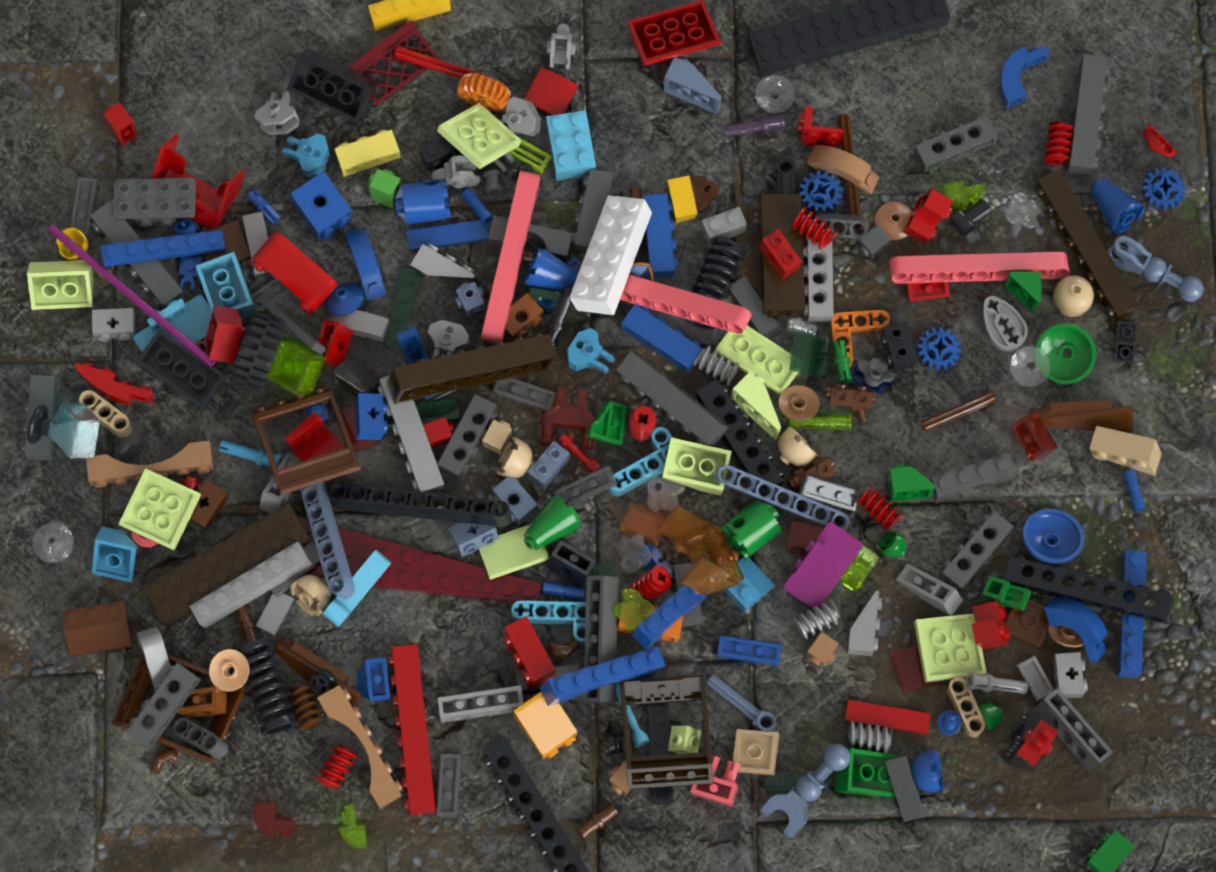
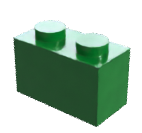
[1086,830,1135,872]

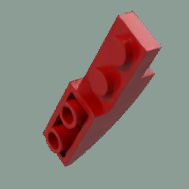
[75,362,155,407]

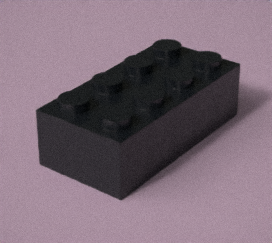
[287,48,379,123]
[135,329,227,413]
[1006,709,1054,771]

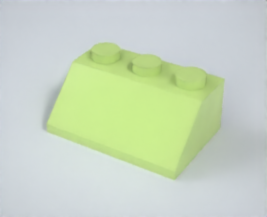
[27,260,93,310]

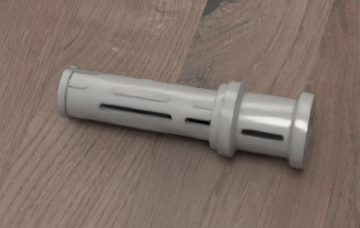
[965,671,1028,694]

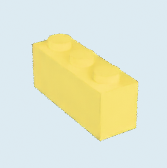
[335,130,400,177]

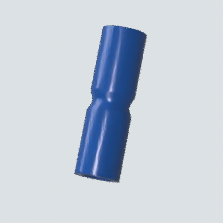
[461,189,493,225]
[1123,469,1146,512]
[542,580,586,601]

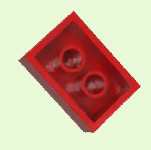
[503,616,556,692]

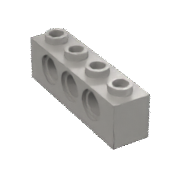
[803,239,834,322]
[437,685,524,723]

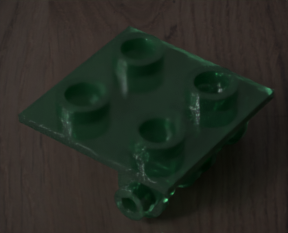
[789,331,831,379]

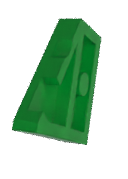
[585,401,627,446]

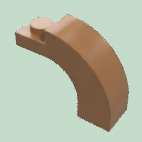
[806,145,880,194]

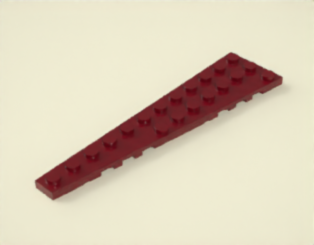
[299,517,541,603]

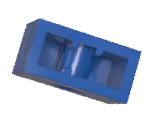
[355,393,387,440]

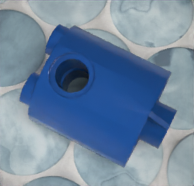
[395,179,451,224]

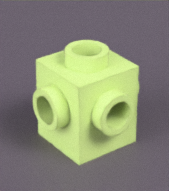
[668,726,701,754]

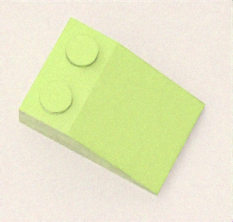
[731,372,781,441]
[662,438,732,496]

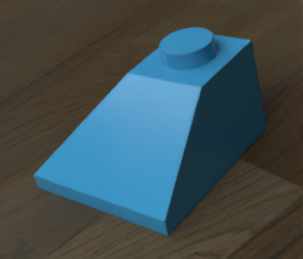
[92,526,137,583]

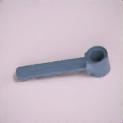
[706,675,776,732]

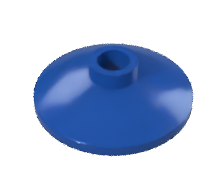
[325,283,364,316]

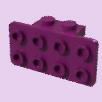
[784,522,863,609]

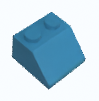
[716,558,775,613]

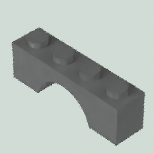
[488,215,572,262]
[930,453,1016,502]

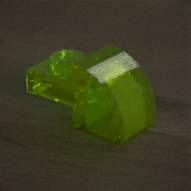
[941,181,986,210]
[839,546,880,593]
[339,805,368,849]

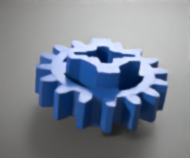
[1141,167,1186,211]
[799,171,843,214]
[917,327,962,372]

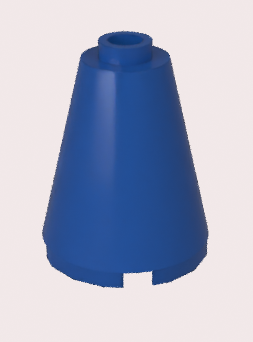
[1091,179,1145,234]
[524,246,578,291]

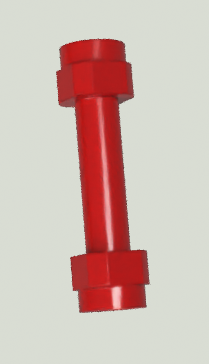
[558,433,601,473]

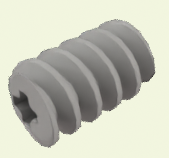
[693,345,739,387]
[793,599,841,640]
[848,721,893,754]

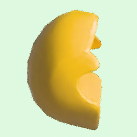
[56,227,88,261]

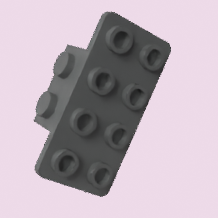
[114,178,196,228]

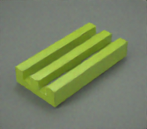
[508,137,552,174]

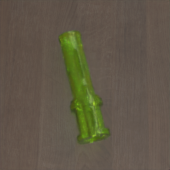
[790,413,852,432]

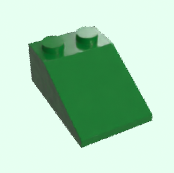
[835,748,901,798]

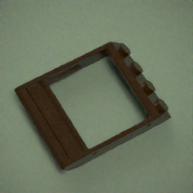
[620,675,713,789]

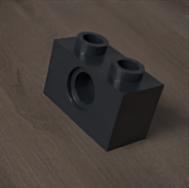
[546,540,596,587]

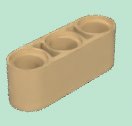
[79,390,132,438]
[947,677,985,738]

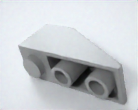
[410,243,476,278]
[847,591,882,656]

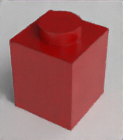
[423,417,455,448]

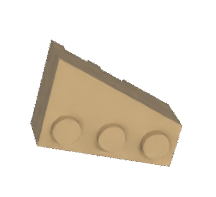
[1089,426,1162,476]

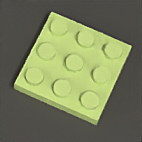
[437,103,522,169]
[118,468,201,551]
[914,614,987,682]

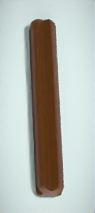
[921,391,997,432]

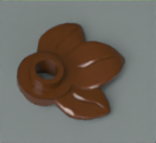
[690,176,719,213]

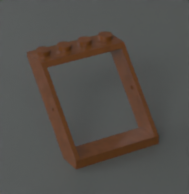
[112,654,247,764]

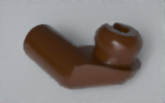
[548,639,580,658]
[150,748,178,774]

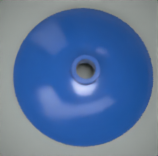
[1022,509,1085,564]

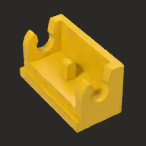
[668,176,698,224]

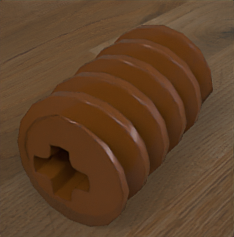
[288,684,324,731]

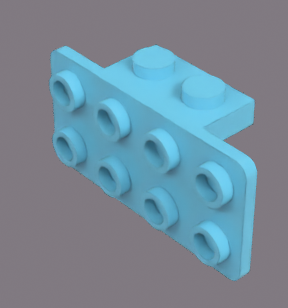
[133,295,212,352]

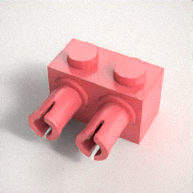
[690,755,741,807]

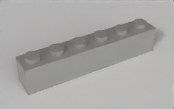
[377,376,445,493]
[189,542,312,628]

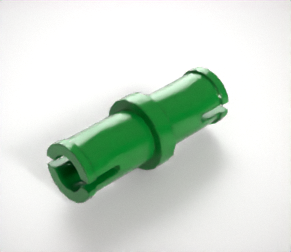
[832,340,852,383]

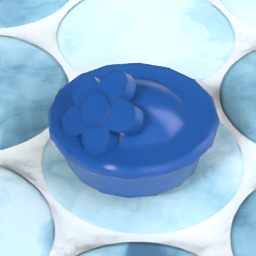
[173,219,198,236]
[937,710,962,736]

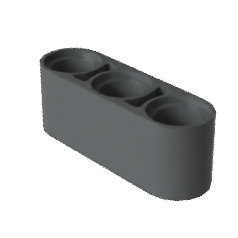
[812,213,870,239]
[173,718,228,759]

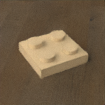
[732,729,779,775]

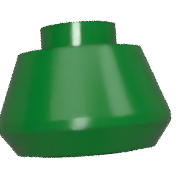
[880,531,906,558]
[978,703,1003,730]

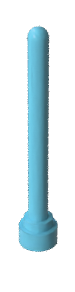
[615,682,649,748]

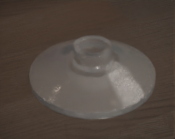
[755,75,795,113]
[1010,346,1051,387]
[32,522,74,563]

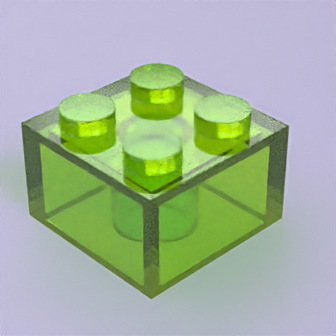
[267,340,325,396]

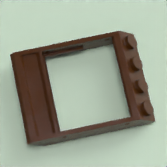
[251,386,361,495]

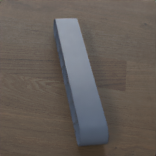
[714,465,849,530]
[300,482,355,599]

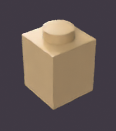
[482,420,512,455]

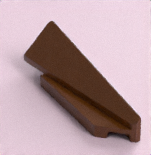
[1031,399,1133,434]
[274,636,362,708]

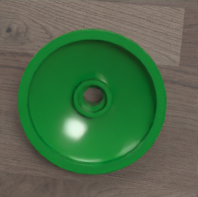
[1035,323,1097,384]

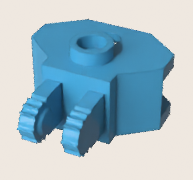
[281,133,330,178]
[568,328,615,373]

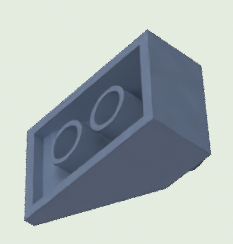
[664,57,722,115]

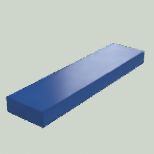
[406,220,489,252]

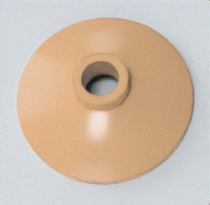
[209,649,249,692]

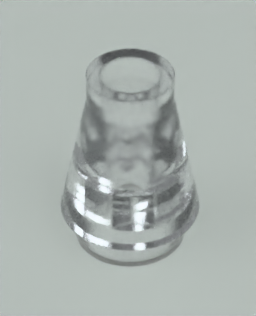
[786,316,817,338]

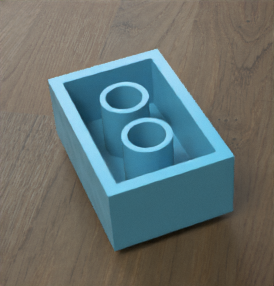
[546,110,596,181]
[196,252,256,319]

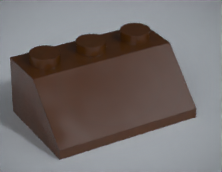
[61,601,133,657]

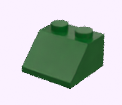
[887,464,935,502]

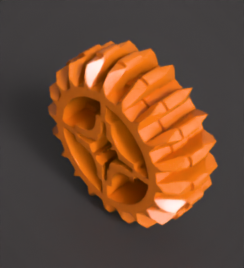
[457,73,511,112]

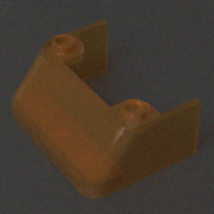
[656,506,744,595]

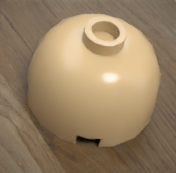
[1052,275,1094,317]
[778,426,819,467]
[496,437,534,479]
[290,574,331,616]

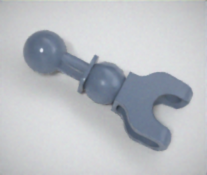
[1107,236,1204,302]
[760,744,850,839]

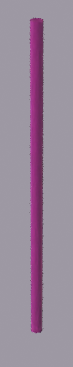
[48,225,215,367]

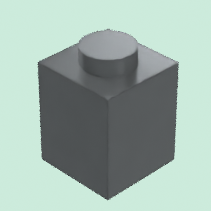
[858,225,891,260]

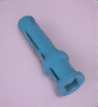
[219,439,283,467]

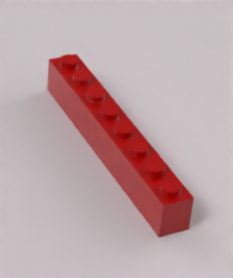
[389,644,436,816]

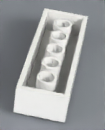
[569,195,652,315]

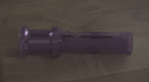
[724,113,785,138]

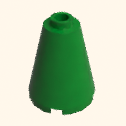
[523,496,581,550]

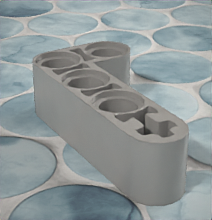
[136,627,178,710]

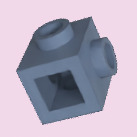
[454,282,485,317]

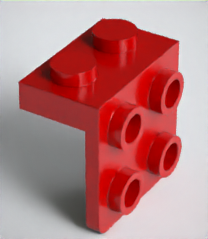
[797,106,844,148]
[284,413,345,462]

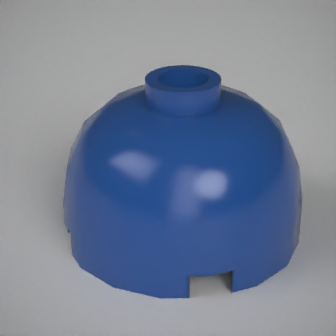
[911,750,944,792]

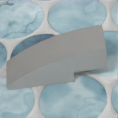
[243,212,268,275]
[328,310,390,342]

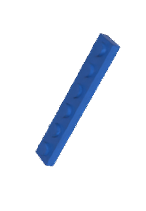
[100,230,225,267]

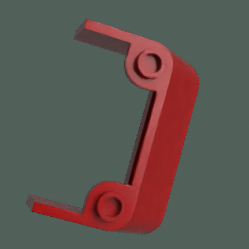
[151,134,246,229]
[247,231,338,316]

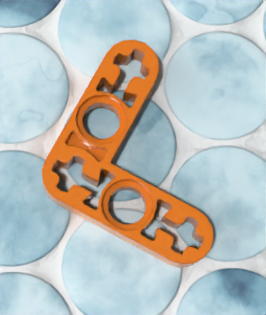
[831,310,890,368]

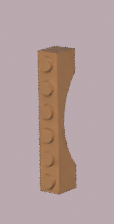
[86,440,214,488]
[317,685,403,809]

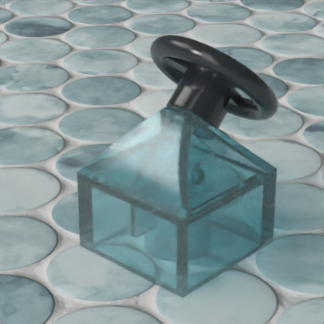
[27,403,100,458]

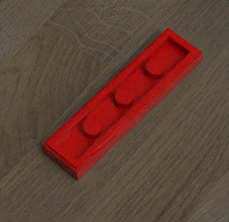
[844,700,931,735]

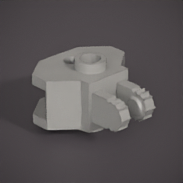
[547,24,576,70]
[254,91,300,135]
[500,97,542,136]
[432,155,480,188]
[428,320,470,359]

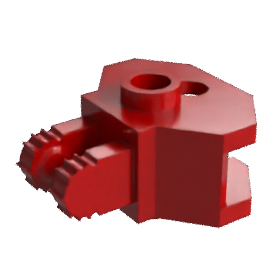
[1016,719,1059,767]

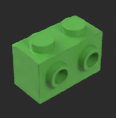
[368,169,401,209]

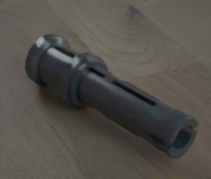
[545,285,573,347]

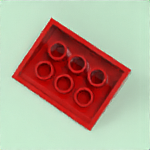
[627,0,721,66]

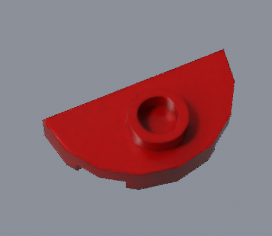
[1143,124,1177,157]

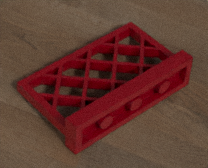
[348,20,440,107]

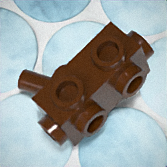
[825,383,876,422]
[787,456,837,493]

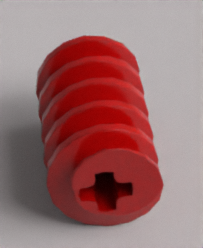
[1044,121,1074,166]
[792,207,838,250]
[629,406,656,441]
[857,487,904,531]
[628,565,671,606]
[315,743,358,790]

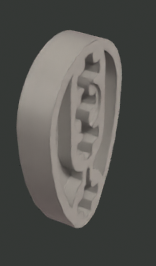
[982,296,1028,352]

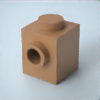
[806,632,839,667]
[609,761,631,796]

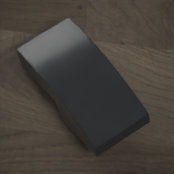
[1113,320,1138,364]

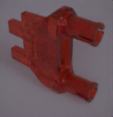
[539,388,595,450]

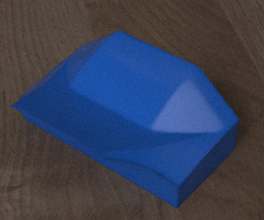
[357,657,391,702]

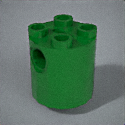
[720,499,781,560]

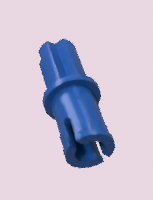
[246,189,280,225]

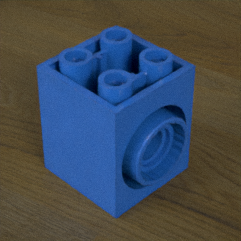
[290,171,352,241]

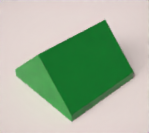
[1004,272,1041,314]

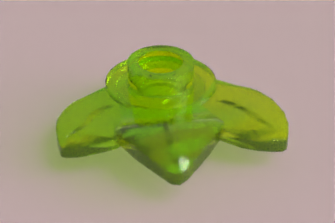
[612,589,654,630]

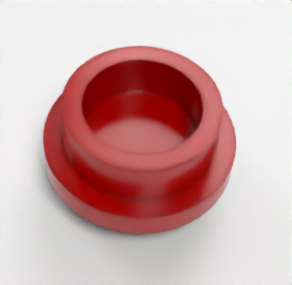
[180,476,200,491]

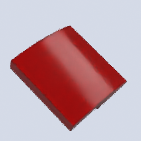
[524,67,578,116]
[906,282,950,302]

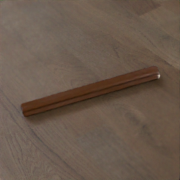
[839,114,862,229]

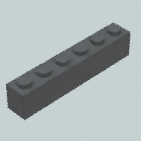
[1067,54,1110,175]
[90,201,185,309]
[616,351,729,446]
[583,575,619,703]

